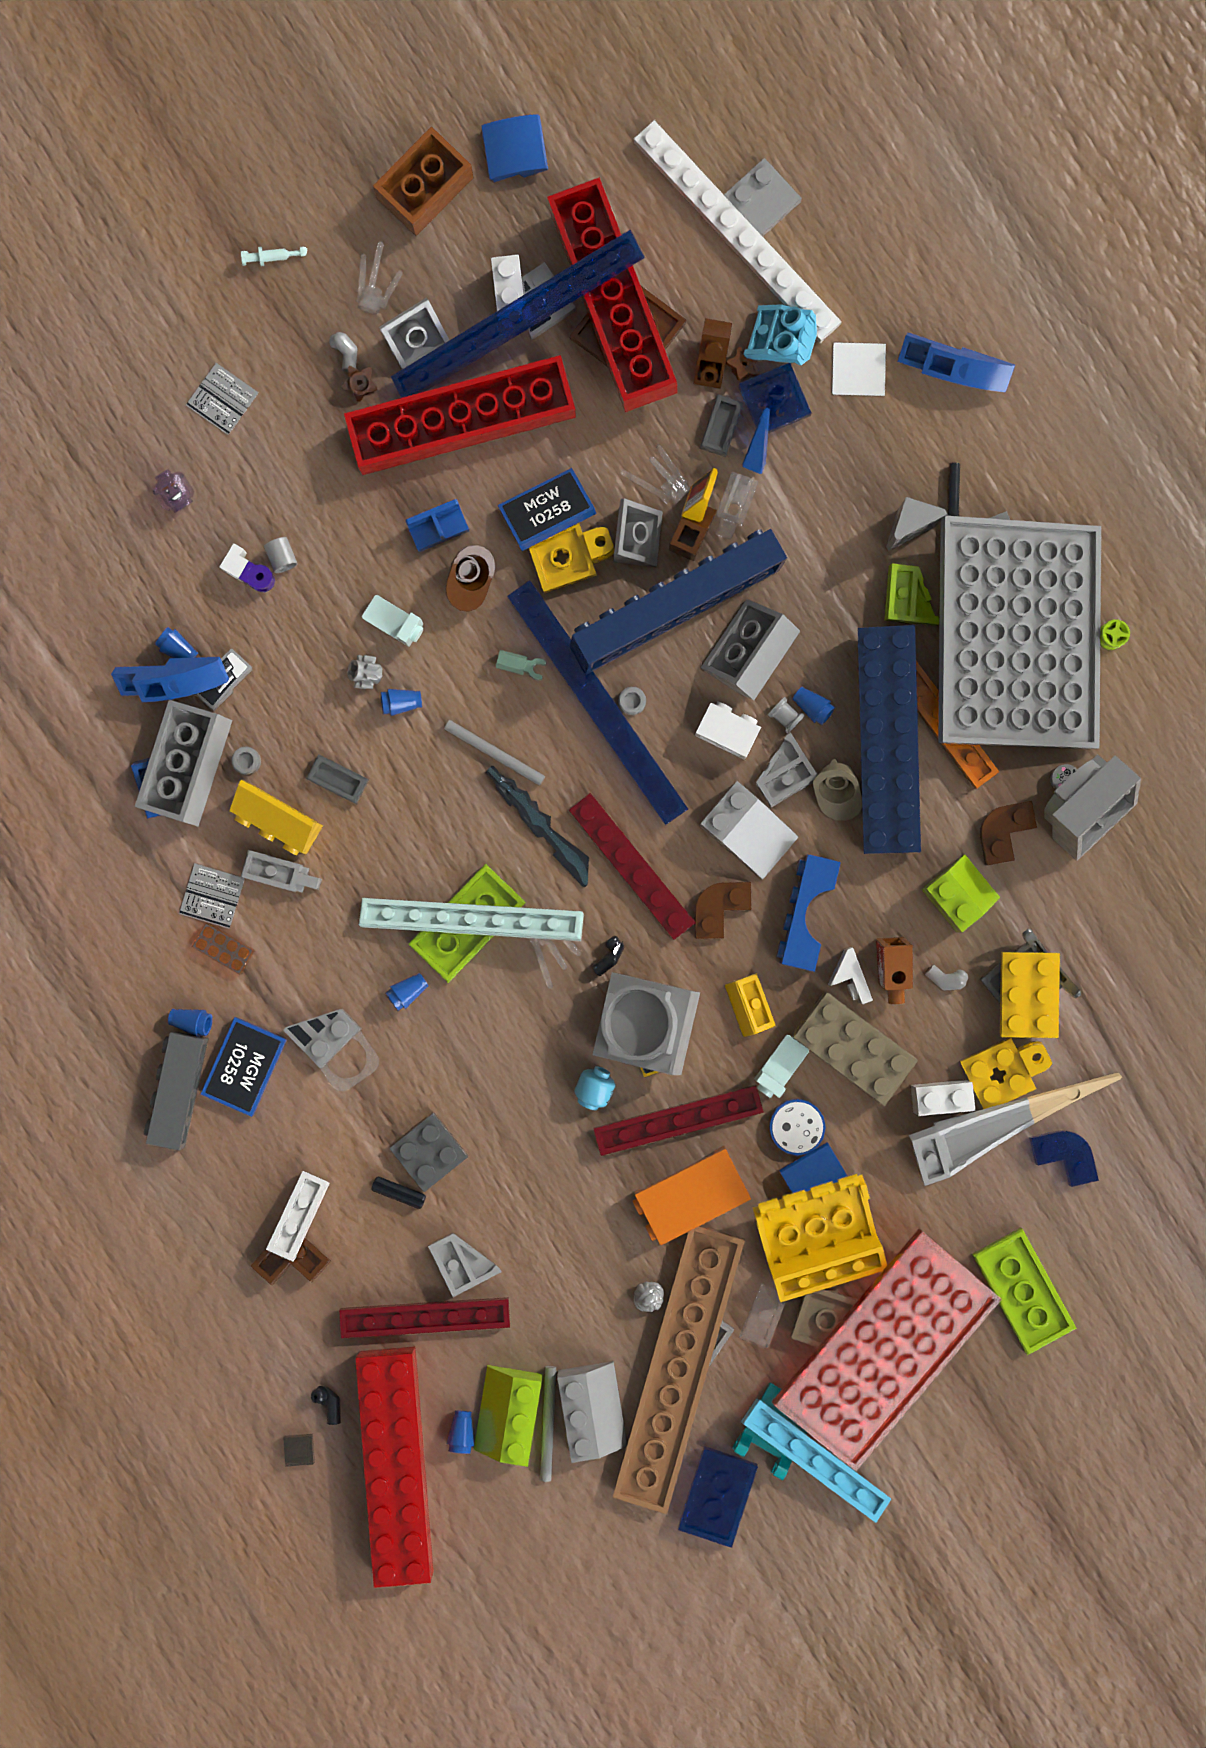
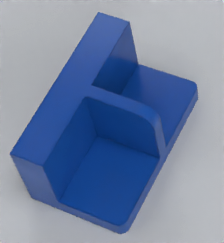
[405,499,470,552]

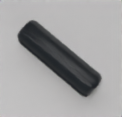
[371,1176,426,1209]

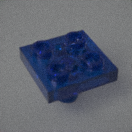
[738,363,812,434]

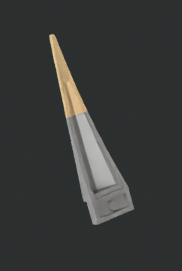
[909,1073,1122,1186]

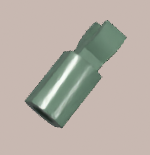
[496,650,546,681]

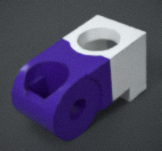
[220,543,275,592]

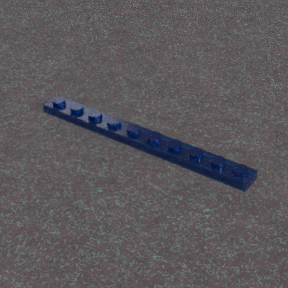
[391,230,646,398]
[507,580,688,825]

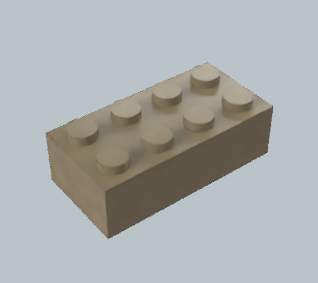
[791,991,918,1106]

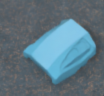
[744,305,817,365]

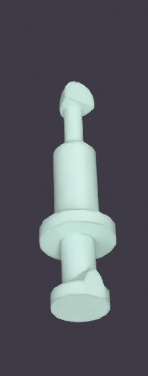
[241,247,307,266]

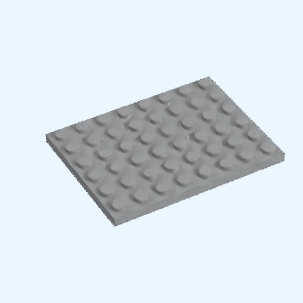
[938,516,1101,749]

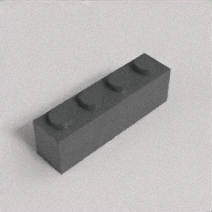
[144,1031,209,1151]

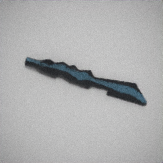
[485,766,589,887]

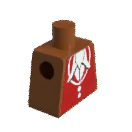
[876,937,913,1004]

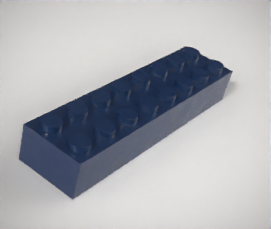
[570,529,788,675]
[858,625,921,854]

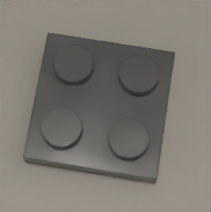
[389,1113,469,1192]

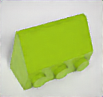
[474,1365,543,1467]

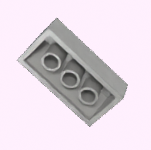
[135,700,232,826]

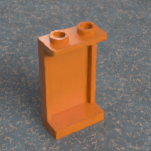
[632,1146,751,1245]

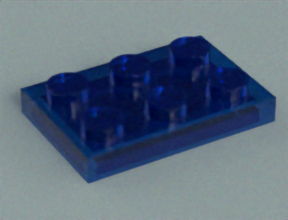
[678,1446,758,1548]

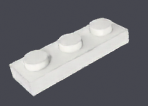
[266,1171,330,1262]

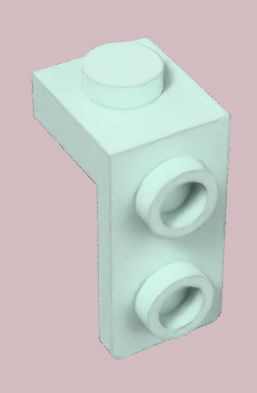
[362,595,424,647]
[754,1035,809,1098]

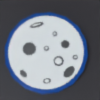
[769,1098,826,1156]

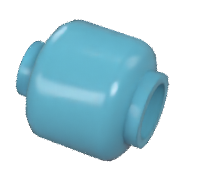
[574,1066,615,1110]

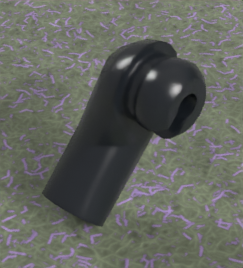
[592,936,625,976]
[311,1386,341,1425]

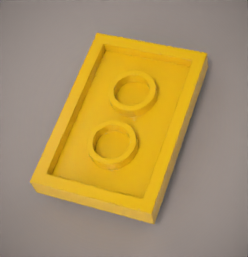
[1000,952,1060,1038]

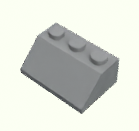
[701,599,800,700]
[558,1361,627,1463]

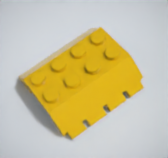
[753,1174,888,1302]

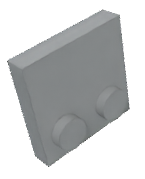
[724,158,802,237]

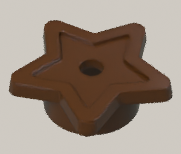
[726,347,760,381]
[341,366,377,402]

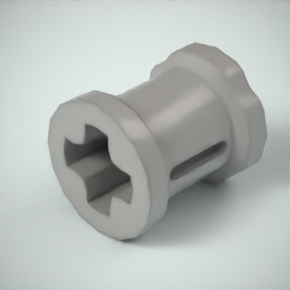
[768,697,805,734]

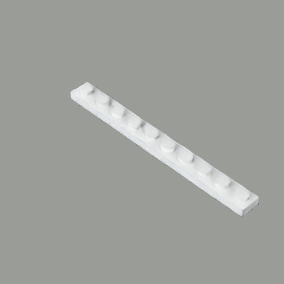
[634,120,841,343]

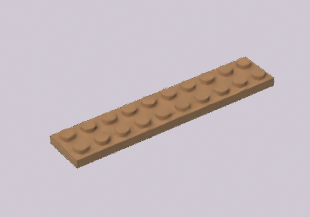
[613,1226,745,1514]

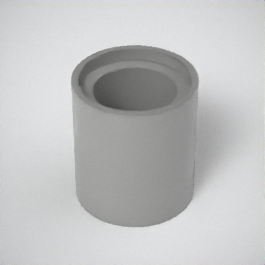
[264,537,298,573]

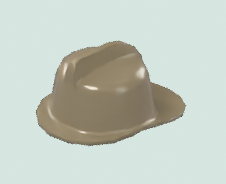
[813,759,863,821]

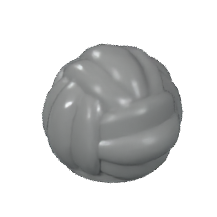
[634,1281,664,1312]

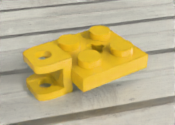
[529,523,615,593]
[960,1037,1052,1109]

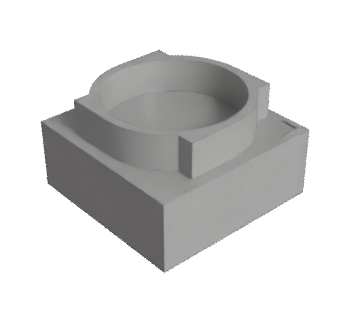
[1044,754,1141,861]
[593,972,700,1075]

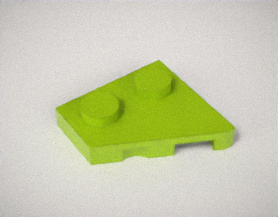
[885,563,940,626]

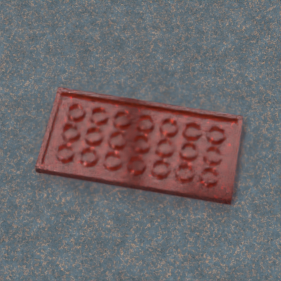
[772,1229,1002,1472]

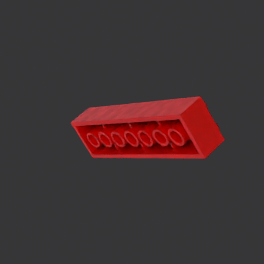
[547,177,677,412]
[344,355,576,476]
[356,1346,434,1588]

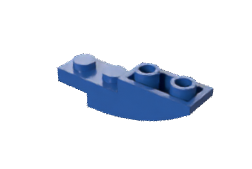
[897,332,1015,393]
[111,657,229,702]

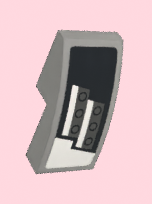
[195,648,252,711]

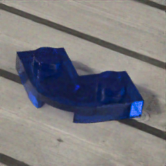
[1029,1130,1099,1187]

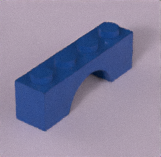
[776,854,841,972]

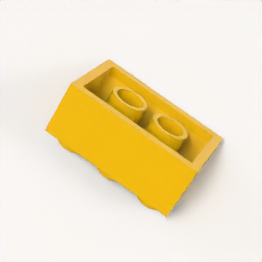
[230,780,323,856]

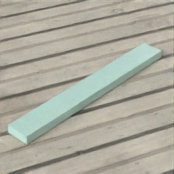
[359,898,584,941]

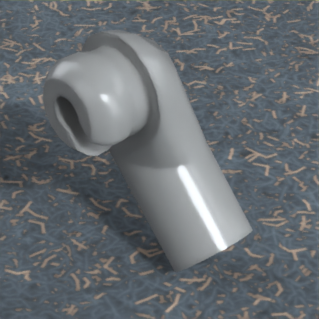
[329,332,358,372]
[924,964,968,991]

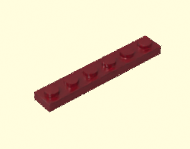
[569,793,696,940]
[594,1085,764,1156]
[339,1297,510,1338]

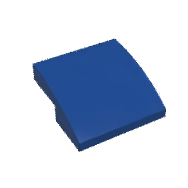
[481,114,548,182]
[779,1142,848,1193]

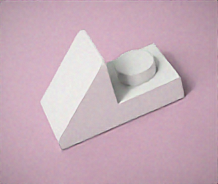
[828,947,873,1004]

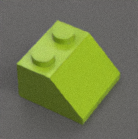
[921,854,1000,932]

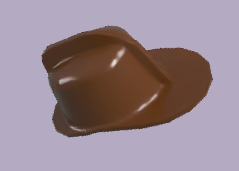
[445,545,495,612]

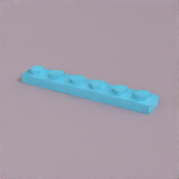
[741,1398,891,1523]

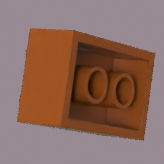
[373,126,474,236]

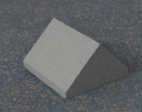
[379,298,452,374]
[886,497,947,551]
[614,499,663,567]

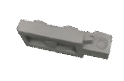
[241,850,322,893]

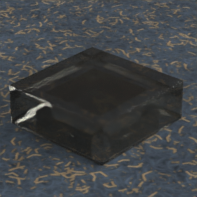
[283,1434,315,1467]

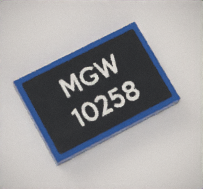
[498,468,597,551]
[201,1017,287,1117]

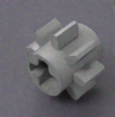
[347,655,382,689]

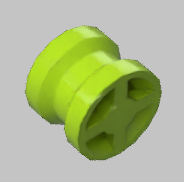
[1100,619,1130,650]

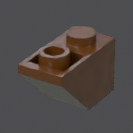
[694,318,732,389]
[669,506,717,561]

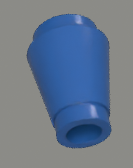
[155,627,199,658]
[792,687,835,725]
[380,689,422,716]
[385,973,429,1011]
[168,1009,213,1037]
[446,1410,474,1454]

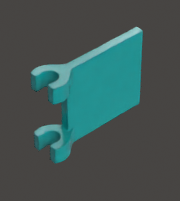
[732,1382,819,1481]

